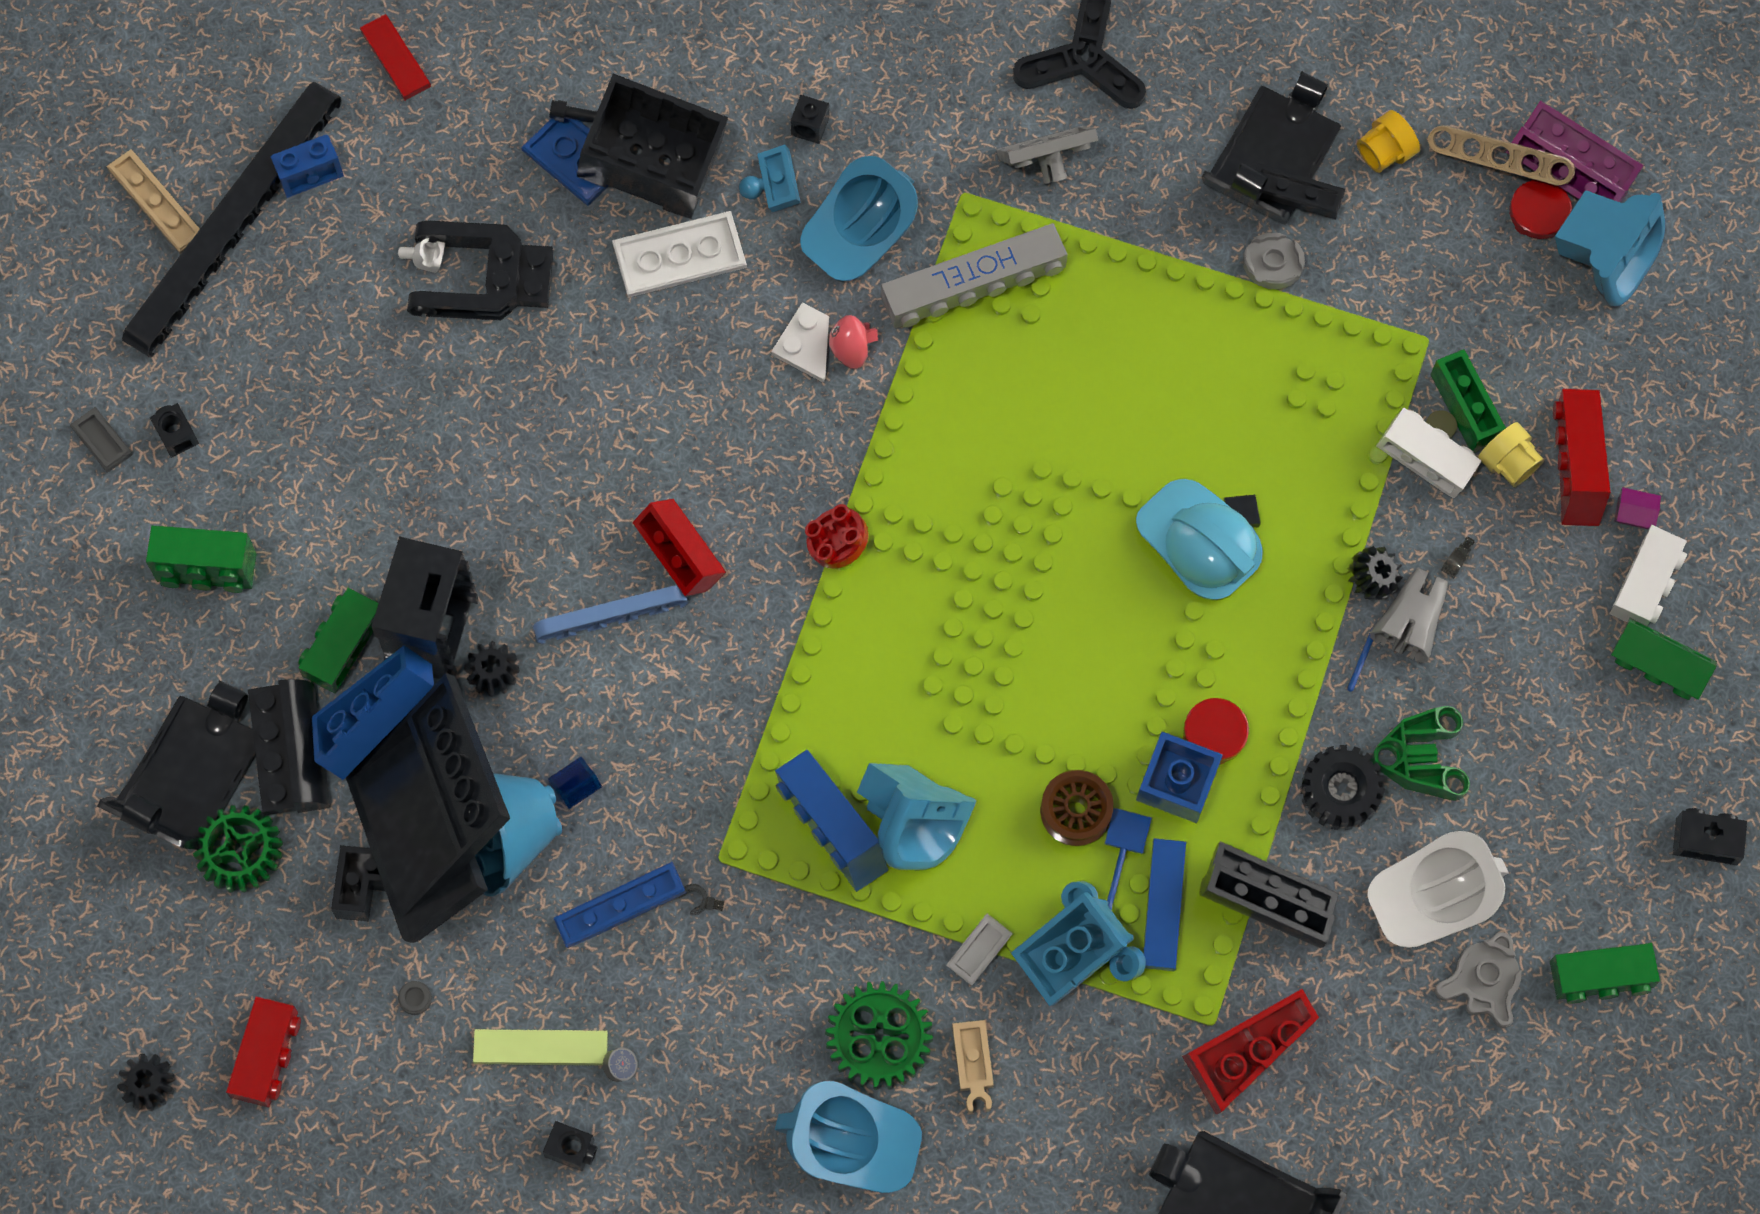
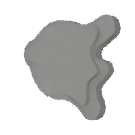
[1435,932,1522,1028]

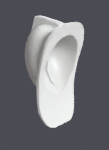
[1368,831,1509,948]

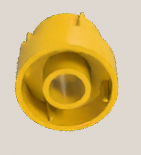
[1356,110,1420,173]

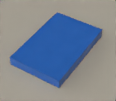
[521,118,608,206]

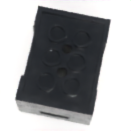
[577,73,728,219]
[372,536,479,679]

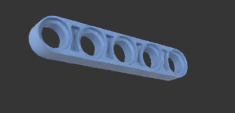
[533,585,688,644]

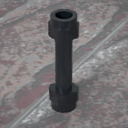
[549,100,597,123]

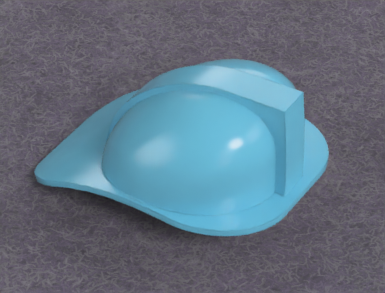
[1136,479,1262,600]

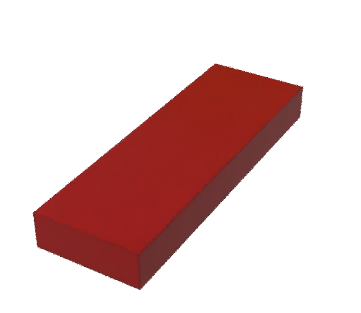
[360,14,431,101]

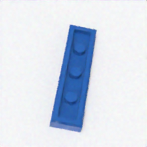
[1143,838,1186,971]
[554,862,687,948]

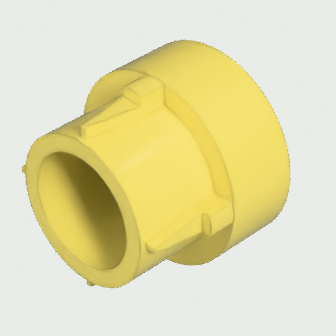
[1478,422,1544,487]

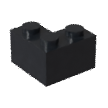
[331,845,385,922]

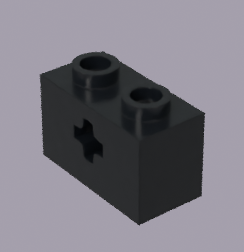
[1672,808,1747,866]

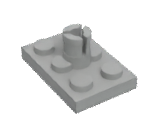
[996,126,1099,184]

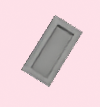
[946,913,1013,986]

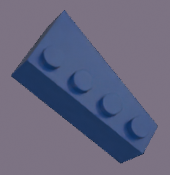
[312,645,434,780]
[775,750,888,892]

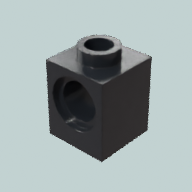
[791,94,829,144]
[149,403,199,458]
[543,1121,598,1171]

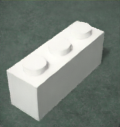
[1376,408,1481,498]
[1609,525,1687,626]

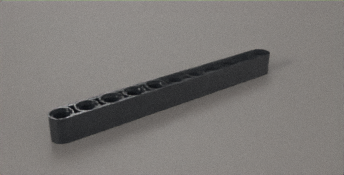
[122,82,342,357]

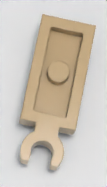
[952,1020,994,1114]

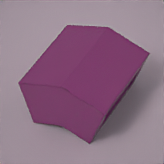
[1614,487,1661,529]

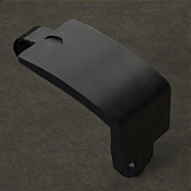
[1202,71,1341,225]
[97,680,256,850]
[1148,1131,1347,1214]

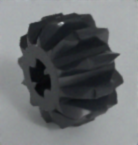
[1347,546,1403,600]
[464,641,520,697]
[117,1054,176,1111]

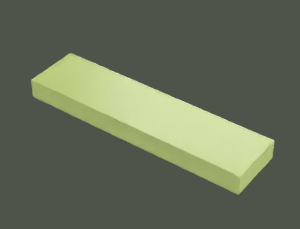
[473,1029,608,1065]

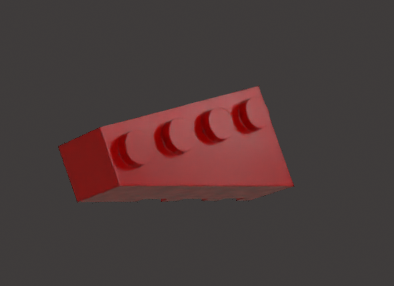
[1553,389,1611,526]
[1182,989,1319,1114]

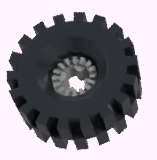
[1300,745,1385,830]

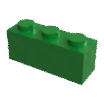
[1430,349,1506,453]
[298,588,379,694]
[1611,617,1717,700]
[1549,943,1660,1004]

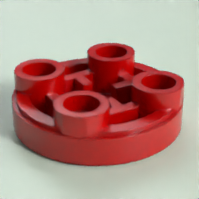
[1509,180,1572,239]
[805,504,868,569]
[1183,698,1249,765]

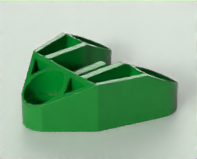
[1372,706,1470,801]

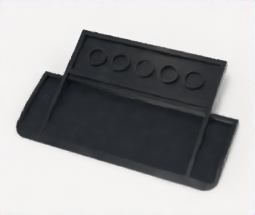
[346,673,510,943]

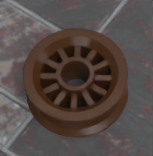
[1040,770,1113,846]

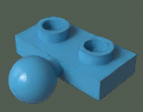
[739,145,801,212]

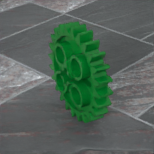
[825,981,933,1090]

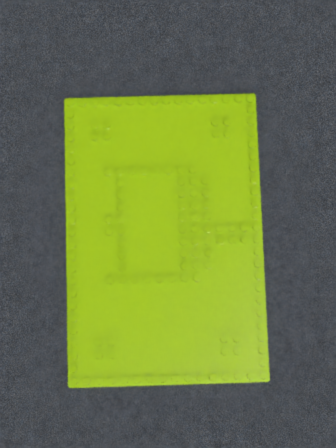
[718,193,1429,1026]

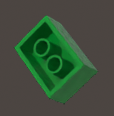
[146,525,257,593]

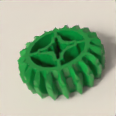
[193,805,283,893]

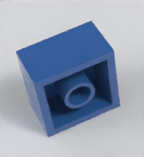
[1136,732,1223,823]

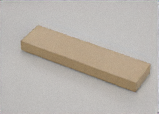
[106,149,200,255]

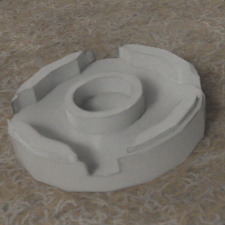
[1243,233,1305,289]

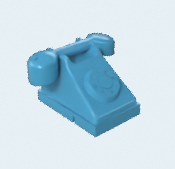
[1011,881,1146,1006]

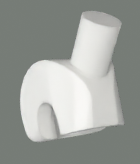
[398,238,445,273]

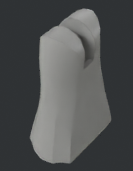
[1370,567,1448,663]

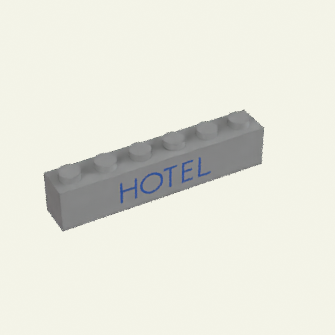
[881,223,1068,329]

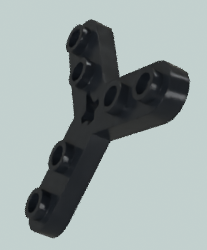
[1013,0,1146,109]

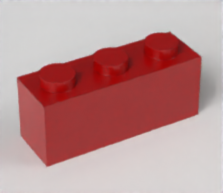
[632,499,726,596]
[226,997,301,1108]

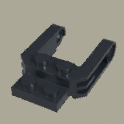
[407,220,553,321]

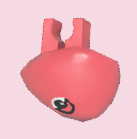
[829,315,878,370]

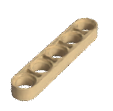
[1428,125,1575,185]

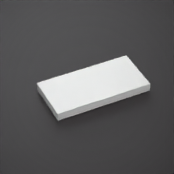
[612,211,747,298]

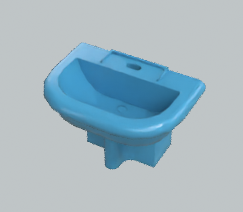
[1555,190,1665,307]
[857,763,977,870]

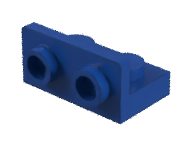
[271,135,344,198]

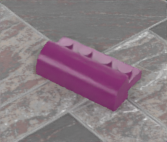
[1505,101,1645,203]

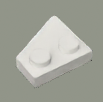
[771,302,829,382]

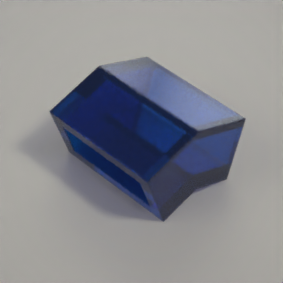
[548,756,602,809]

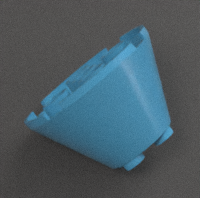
[475,773,562,896]

